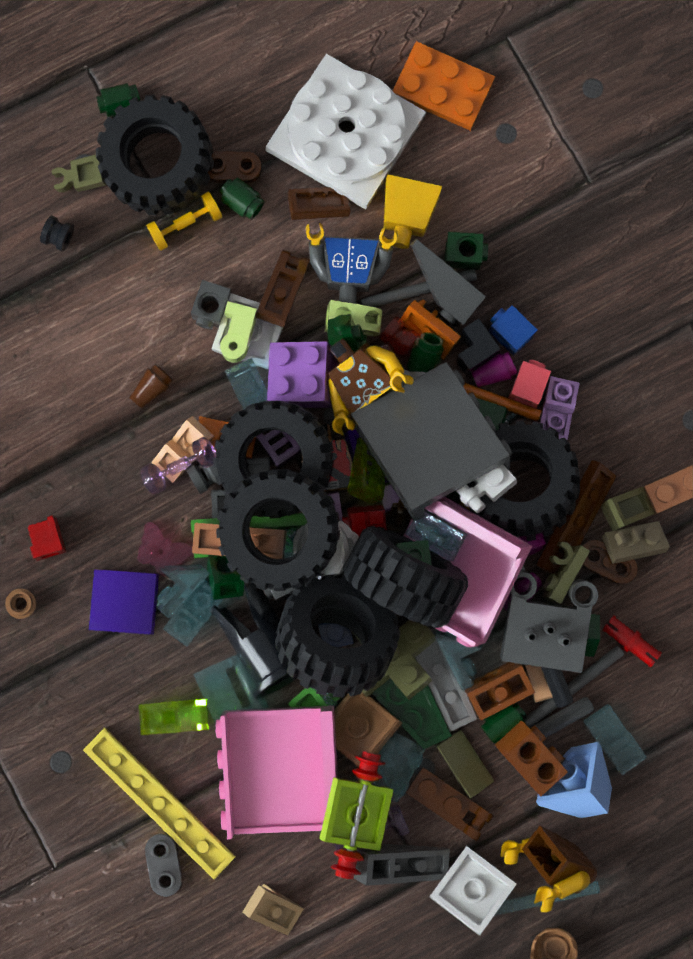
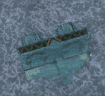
[405,509,467,562]

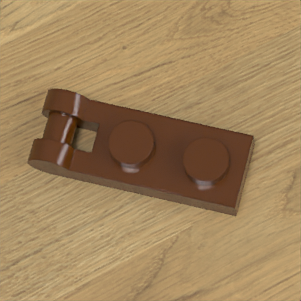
[256,250,310,328]
[406,767,494,841]

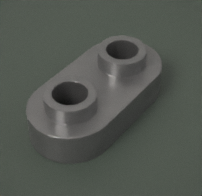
[145,833,182,897]

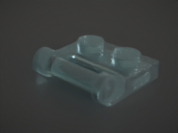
[193,654,269,724]

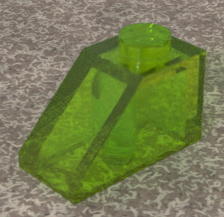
[139,699,209,735]

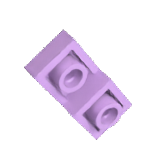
[540,376,580,440]

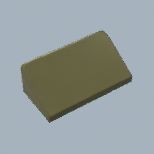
[436,730,494,799]

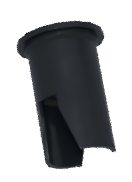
[209,583,298,700]

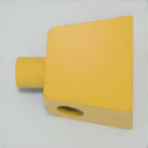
[383,174,442,249]

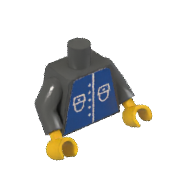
[305,223,398,304]

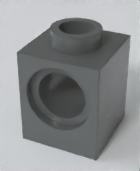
[191,280,231,330]

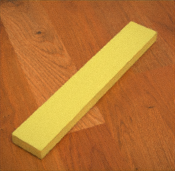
[83,728,236,879]

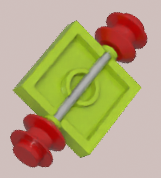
[320,751,394,879]

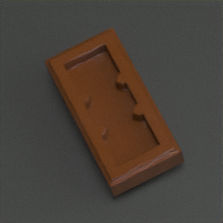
[287,187,351,220]

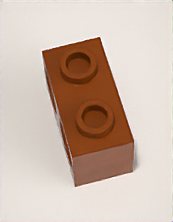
[495,720,568,797]

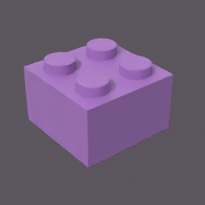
[267,341,338,408]

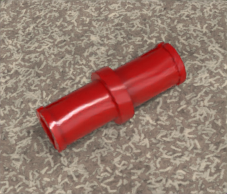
[602,615,662,668]

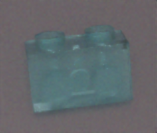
[357,732,425,802]

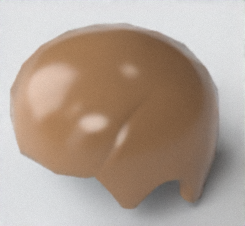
[530,927,578,959]

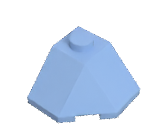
[536,742,612,818]

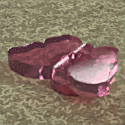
[137,522,194,576]

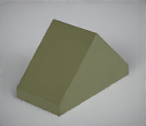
[601,487,655,531]

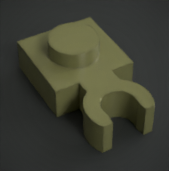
[52,155,106,193]

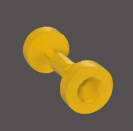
[146,191,223,251]

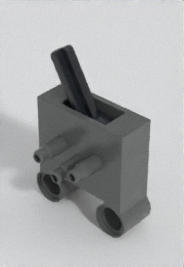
[500,570,598,708]

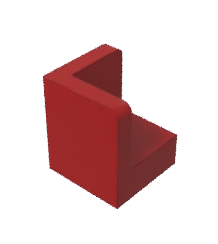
[28,515,67,561]

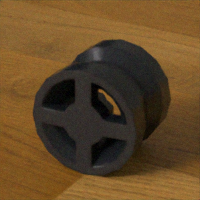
[40,215,74,252]

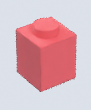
[508,360,551,408]

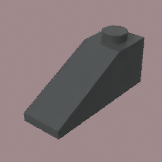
[410,239,486,325]
[354,843,450,886]

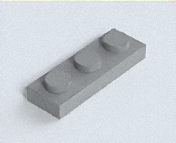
[415,636,478,732]

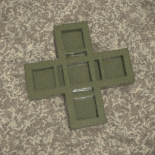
[351,620,437,700]

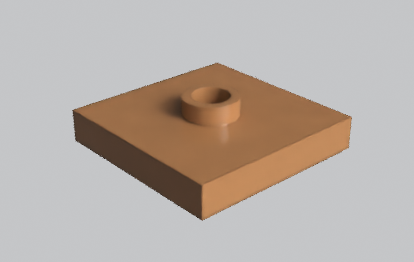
[334,693,402,767]

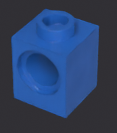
[489,305,537,356]

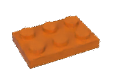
[393,41,495,131]

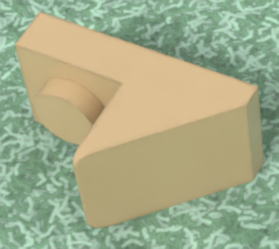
[242,884,304,936]

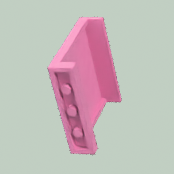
[404,497,532,647]
[216,706,338,839]

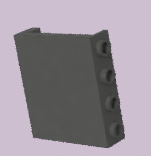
[351,362,512,522]

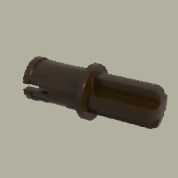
[386,499,409,536]

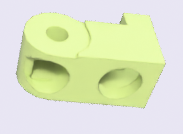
[324,300,383,336]
[220,301,257,363]

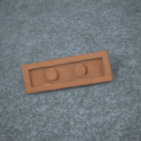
[192,523,287,559]

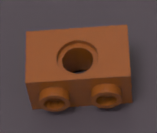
[463,662,536,721]

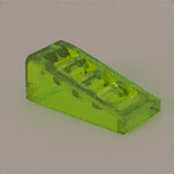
[347,437,385,504]

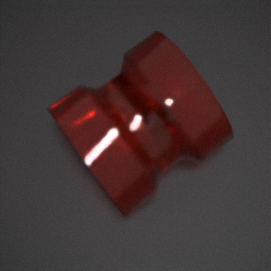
[379,316,420,358]

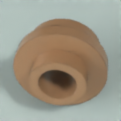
[5,589,36,619]

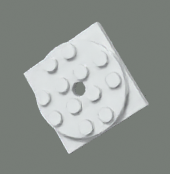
[266,54,426,210]

